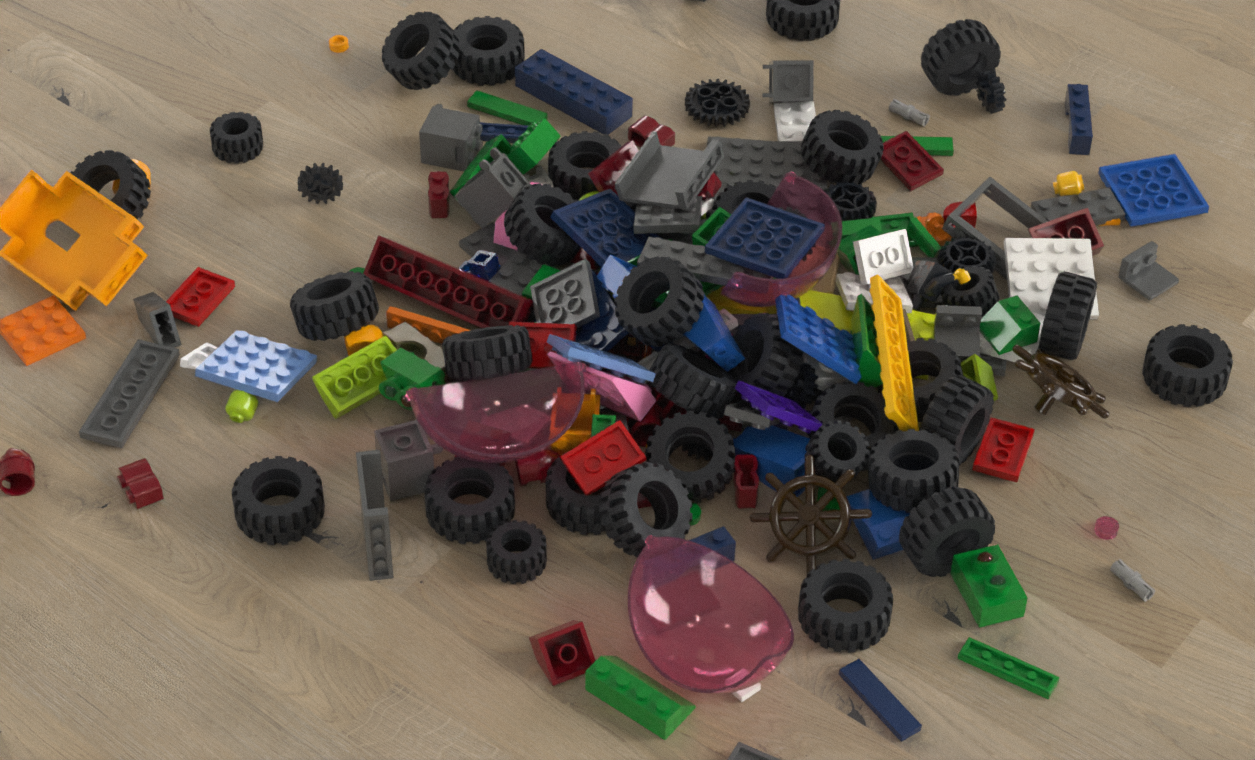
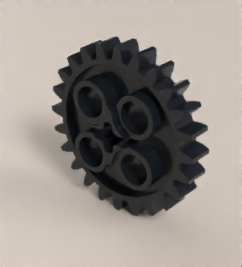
[685,79,750,127]

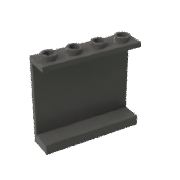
[615,131,724,210]
[356,450,394,581]

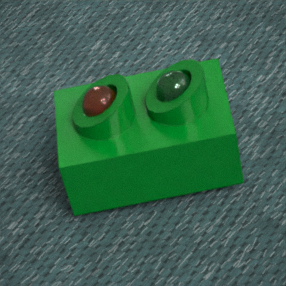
[378,348,452,420]
[950,544,1028,628]

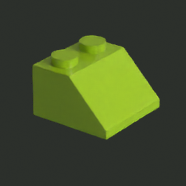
[961,354,998,401]

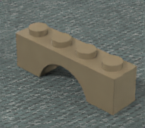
[383,322,455,385]

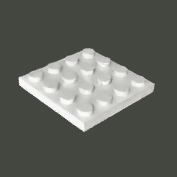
[1004,238,1099,319]

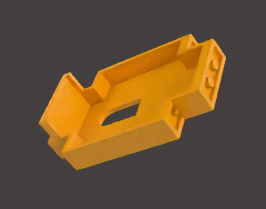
[0,170,148,312]

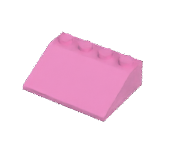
[547,351,656,422]

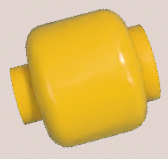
[1053,171,1085,196]

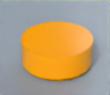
[329,35,349,53]

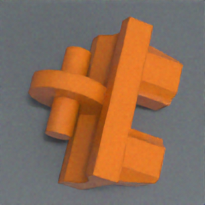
[917,212,952,246]

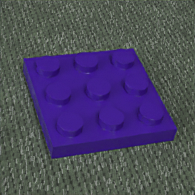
[735,381,824,433]

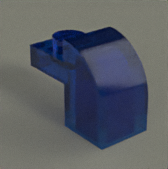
[458,250,500,281]

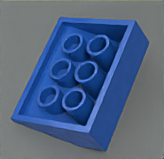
[847,489,910,560]

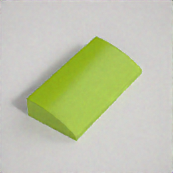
[312,335,397,419]

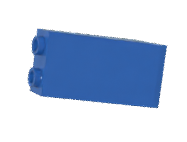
[683,295,745,372]
[733,425,810,497]

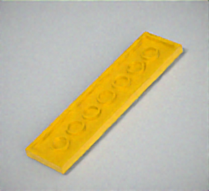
[869,274,919,432]

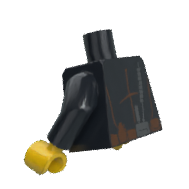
[905,260,971,311]

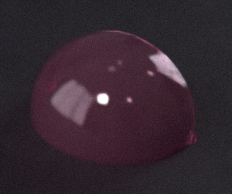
[719,171,842,308]
[406,361,586,463]
[628,535,794,694]

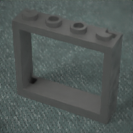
[942,177,1048,279]

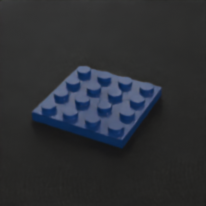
[1098,154,1209,227]
[775,292,861,384]

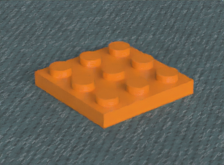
[0,295,86,366]

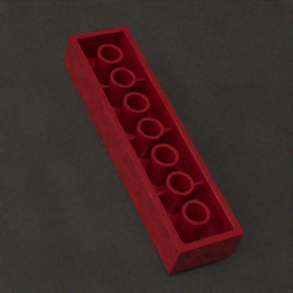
[363,235,534,328]

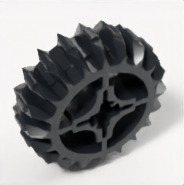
[820,180,877,226]
[937,236,996,274]

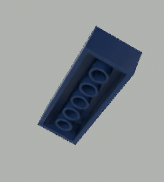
[515,49,633,135]

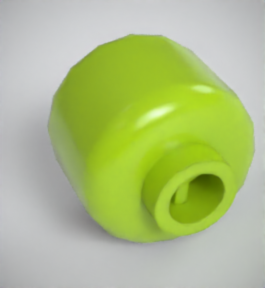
[225,390,258,423]

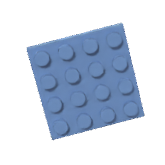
[195,330,317,402]
[547,334,656,384]

